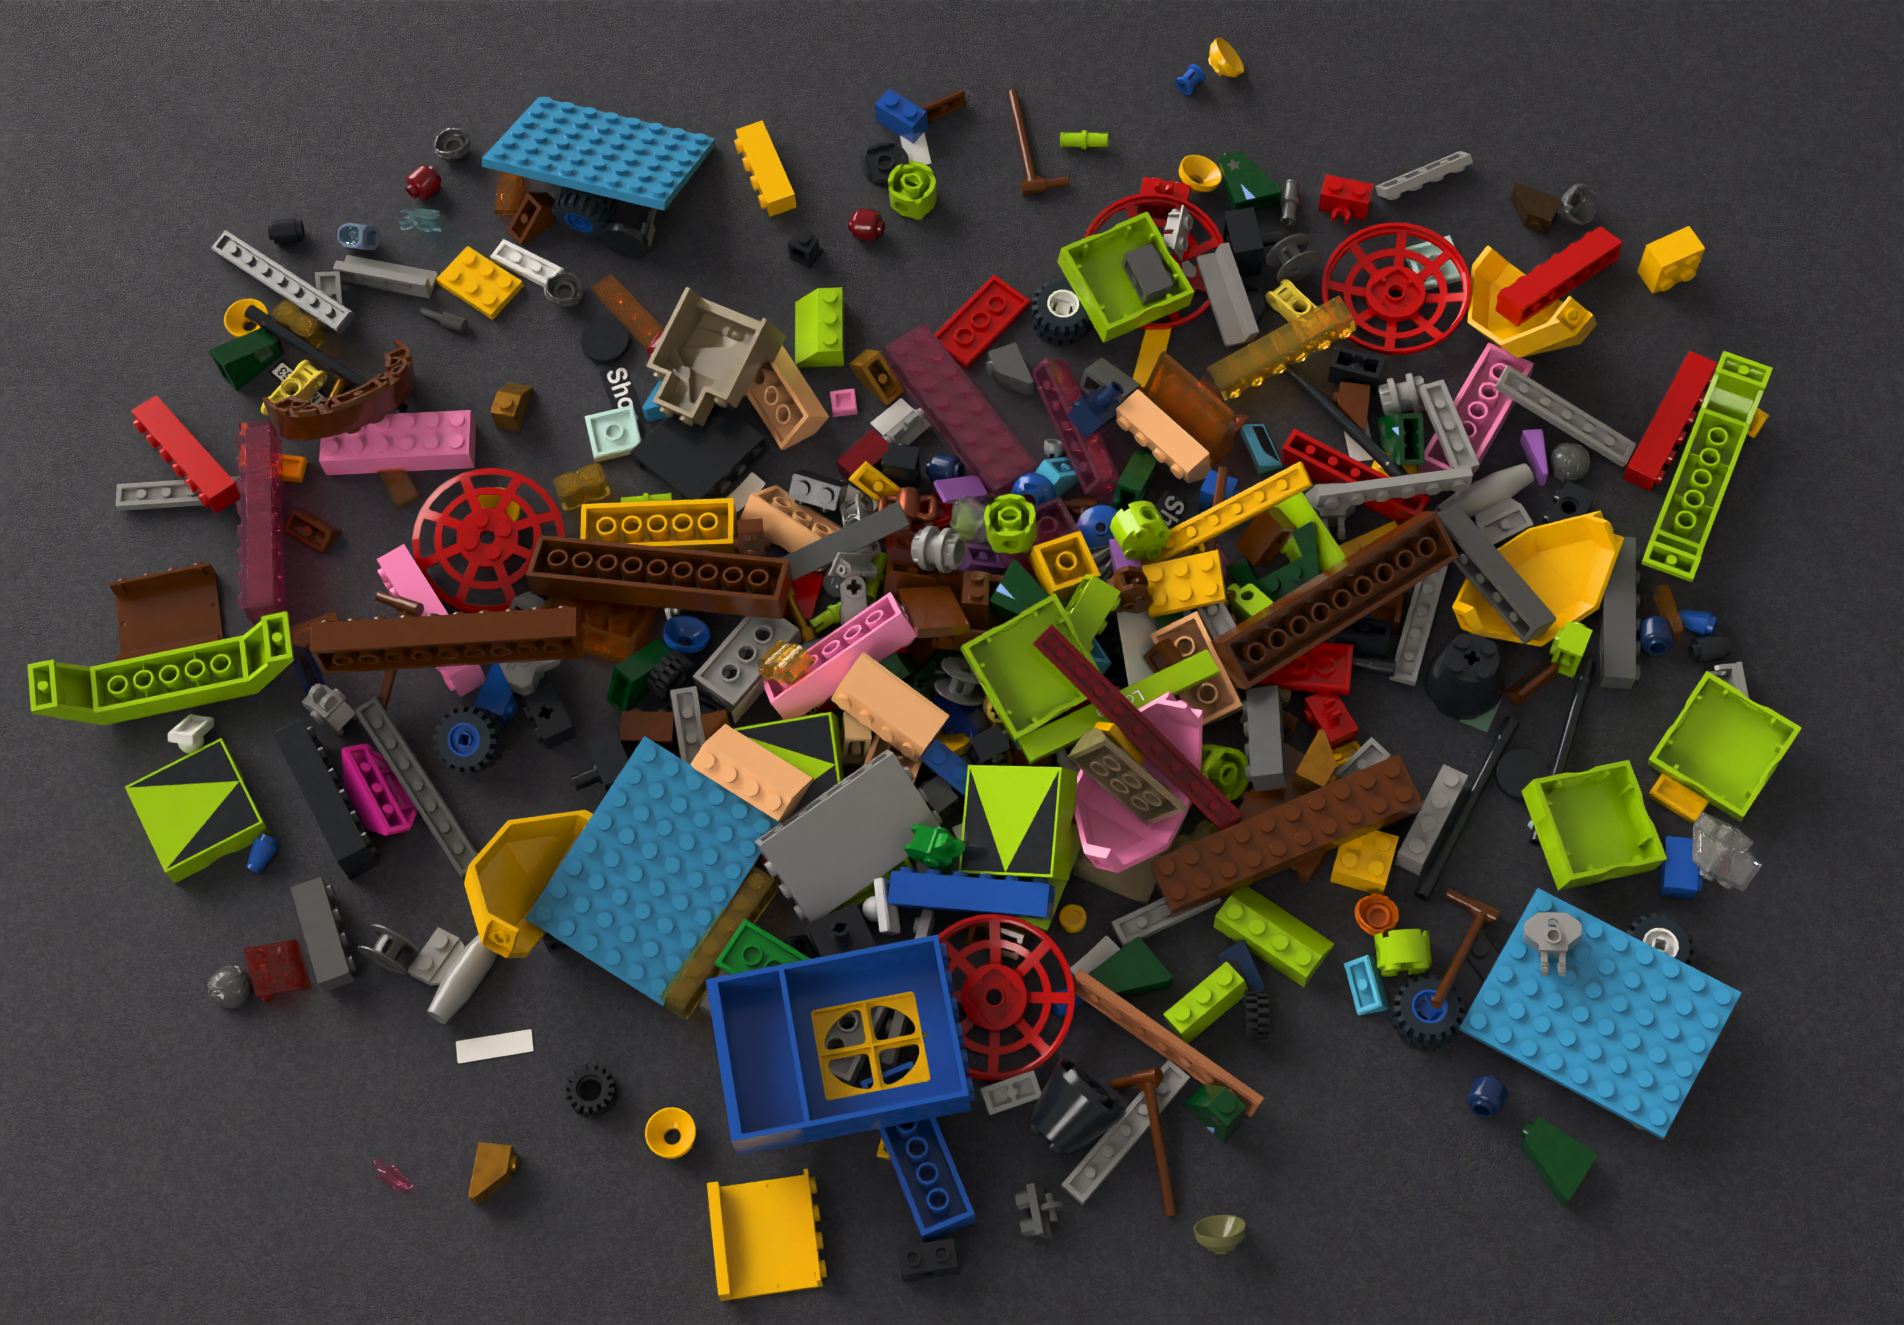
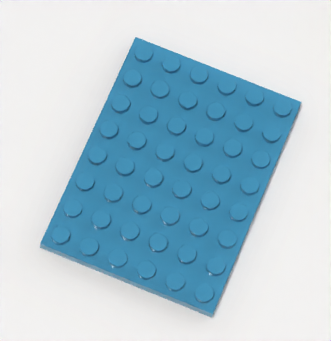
[482,97,715,211]
[525,736,781,1006]
[1459,888,1742,1140]

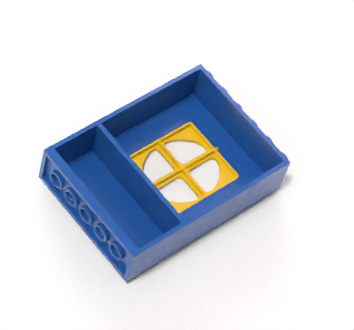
[706,935,975,1156]

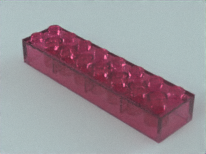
[883,322,1038,502]
[236,420,286,626]

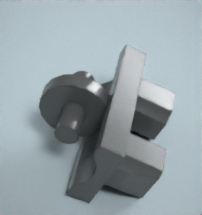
[1015,1183,1064,1239]

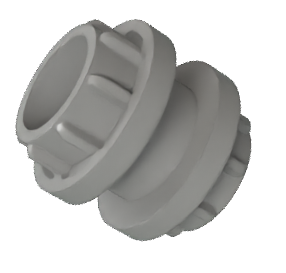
[1378,373,1426,417]
[911,526,966,573]

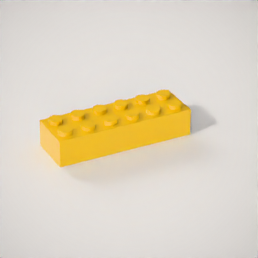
[580,498,737,554]

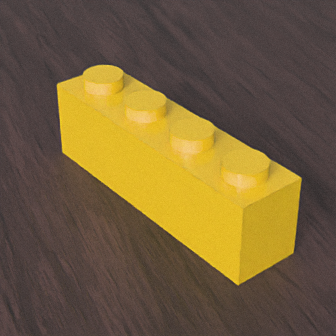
[734,120,797,217]

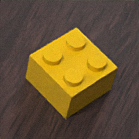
[1637,226,1705,294]
[1029,531,1101,600]
[1330,830,1399,895]

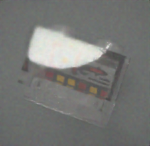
[1692,812,1762,891]

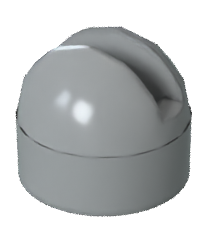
[1044,439,1064,458]

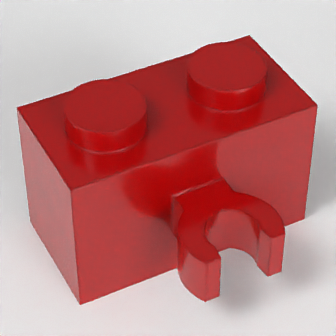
[1318,174,1374,225]
[1137,177,1191,220]
[1302,692,1358,750]

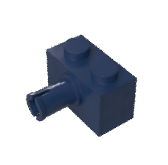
[1067,381,1124,439]

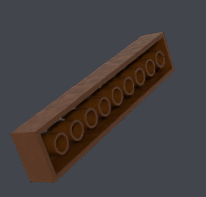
[1211,511,1459,689]
[526,535,793,619]
[310,605,584,674]
[1149,754,1422,918]

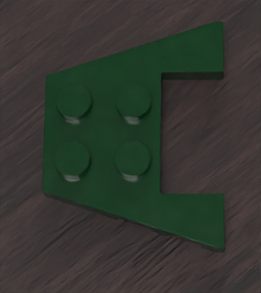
[1226,521,1322,602]

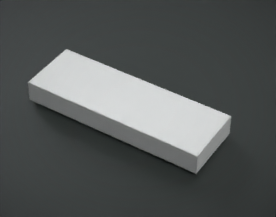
[490,239,564,287]

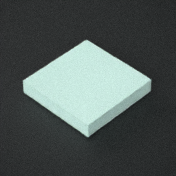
[1405,235,1461,290]
[585,405,642,463]

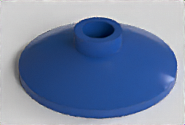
[1076,505,1118,548]

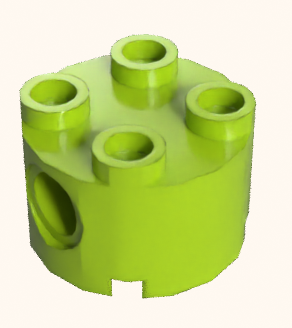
[888,161,937,220]
[984,494,1038,554]
[1110,501,1171,560]
[1201,744,1249,800]
[1374,929,1432,977]

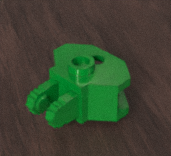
[904,824,966,873]

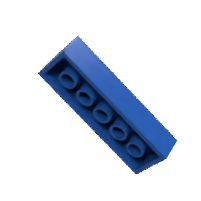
[860,1061,976,1243]

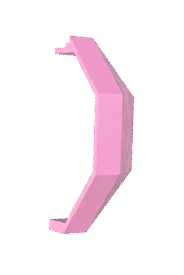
[1074,691,1203,873]

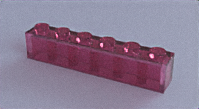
[1030,358,1120,497]

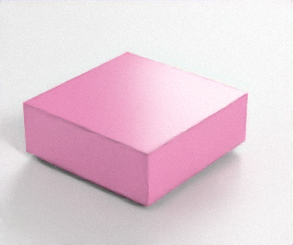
[830,388,858,417]

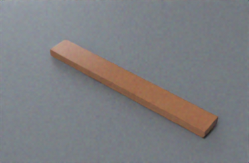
[1073,969,1264,1117]

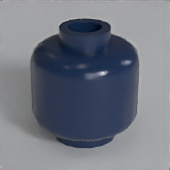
[926,454,965,485]
[1638,616,1674,655]
[1467,1075,1507,1118]

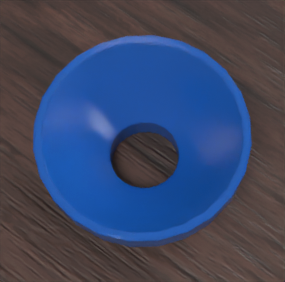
[1011,473,1057,518]
[663,615,710,655]

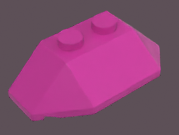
[341,743,418,836]

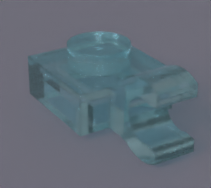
[398,208,444,232]

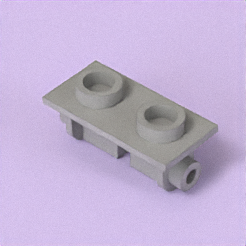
[1163,205,1193,261]
[882,408,932,446]
[828,552,879,580]

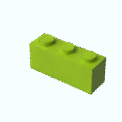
[1164,961,1248,1044]

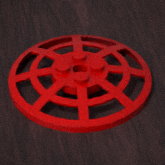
[1084,193,1224,330]
[1322,223,1471,355]
[412,468,566,614]
[938,914,1076,1081]

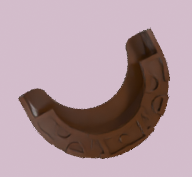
[262,338,415,440]

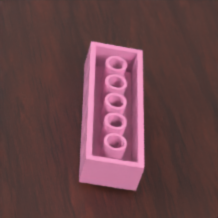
[1417,342,1534,476]
[319,410,476,475]
[377,544,486,697]
[762,592,917,720]

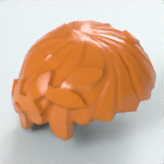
[1355,893,1399,936]

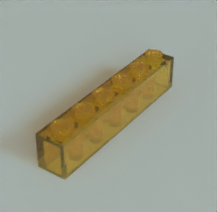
[1207,295,1356,401]
[660,866,778,1021]

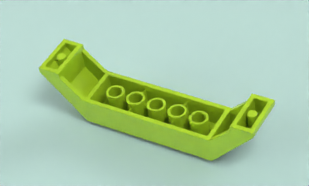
[1641,351,1773,582]
[28,611,294,725]

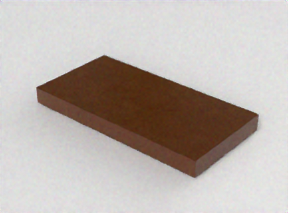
[898,585,970,638]

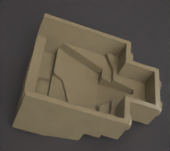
[646,287,786,426]

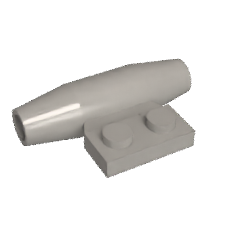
[1435,463,1534,546]
[407,927,498,1024]

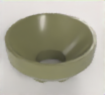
[1194,1215,1246,1254]

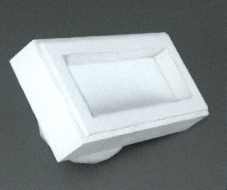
[168,714,214,754]
[862,877,901,935]

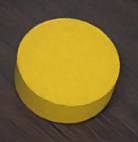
[1059,904,1086,933]

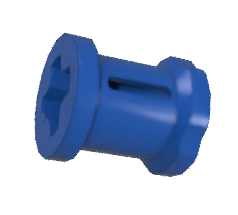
[1175,64,1206,95]

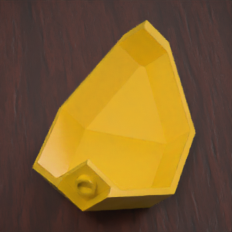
[1467,245,1597,358]
[1452,510,1624,647]
[464,810,593,958]

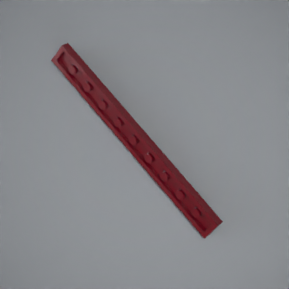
[1032,624,1243,831]

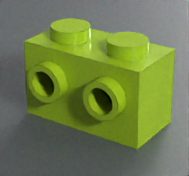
[1549,621,1593,678]

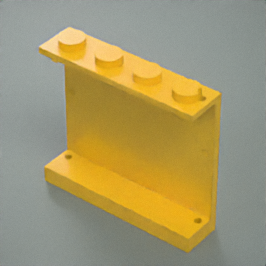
[707,1168,827,1301]

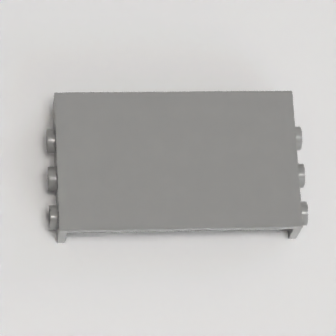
[754,750,943,923]

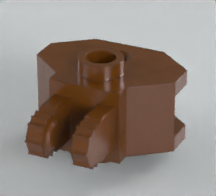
[733,518,770,557]
[1107,565,1154,614]

